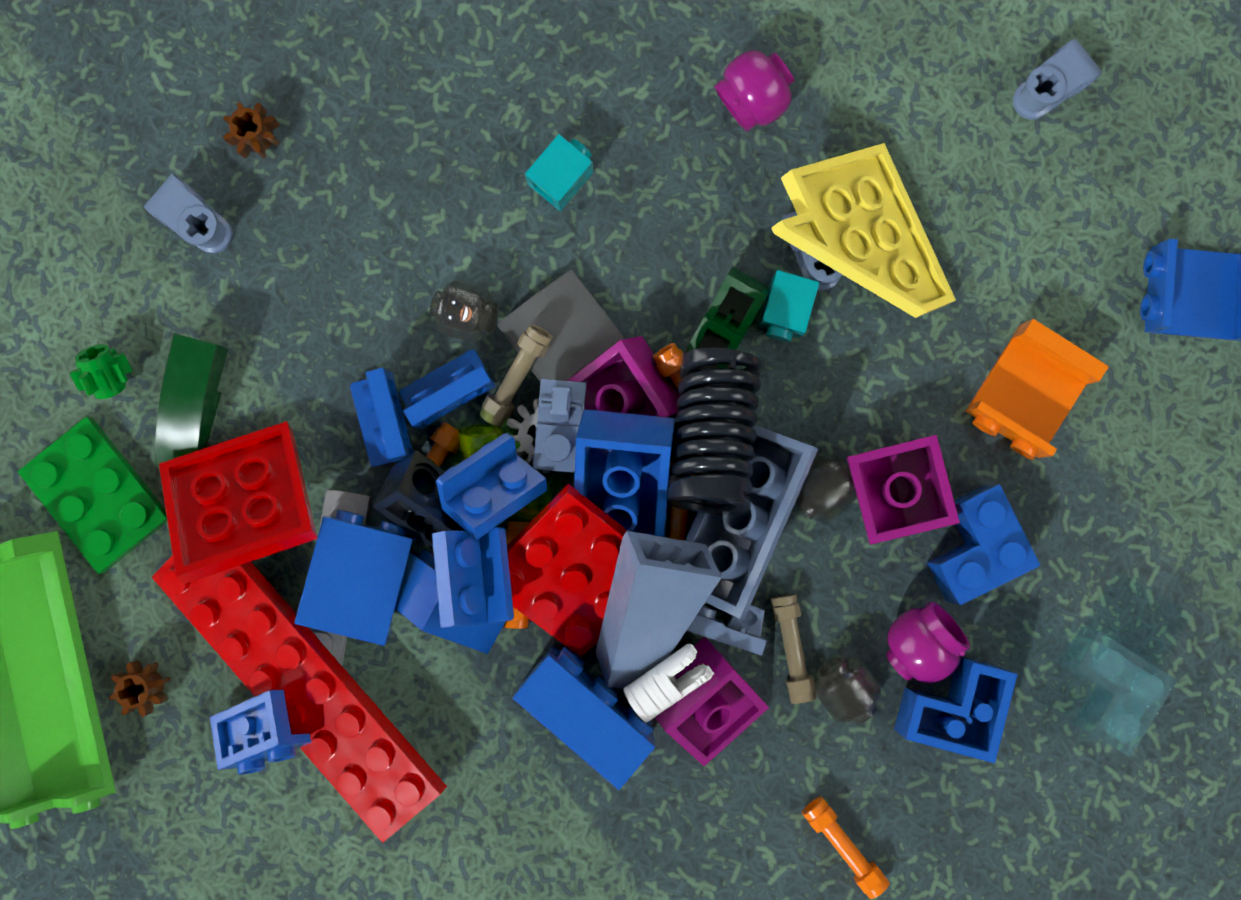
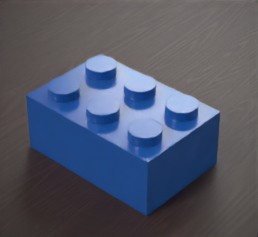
[574,409,675,537]
[512,645,655,790]

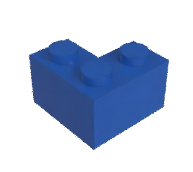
[927,484,1041,605]
[395,548,505,654]
[894,656,1017,763]

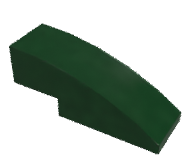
[670,267,770,390]
[155,333,228,466]

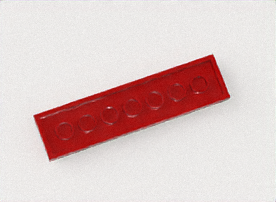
[151,555,447,843]

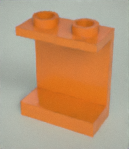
[965,319,1109,460]

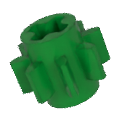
[69,344,132,399]

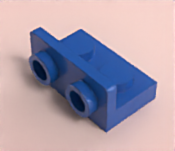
[399,350,496,430]
[350,367,414,467]
[436,433,547,540]
[432,527,514,628]
[210,690,312,775]

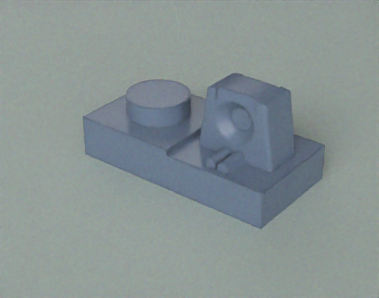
[533,379,586,473]
[686,605,767,656]

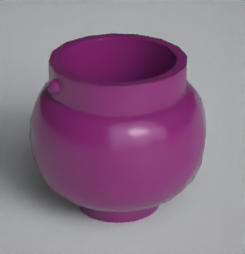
[713,50,795,132]
[886,602,970,683]

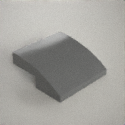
[497,269,624,382]

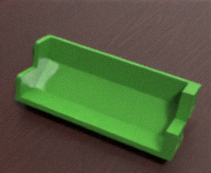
[0,531,116,829]

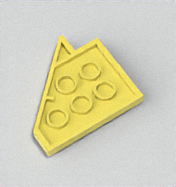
[771,143,956,318]

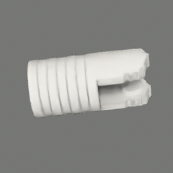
[624,644,714,723]

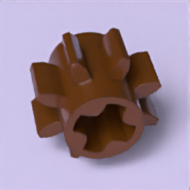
[223,102,280,159]
[109,660,171,717]

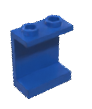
[1140,239,1241,341]
[294,509,416,646]

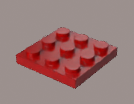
[159,421,318,584]
[507,484,628,657]

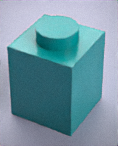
[525,134,593,212]
[758,270,820,342]

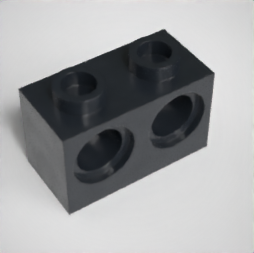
[373,450,465,550]

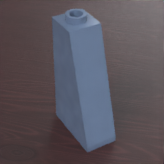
[595,531,722,689]

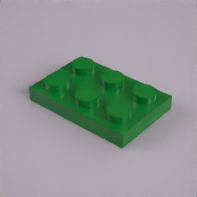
[17,417,168,574]

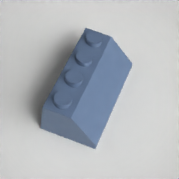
[685,425,818,620]

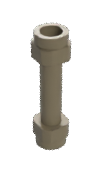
[480,324,553,427]
[770,594,817,704]

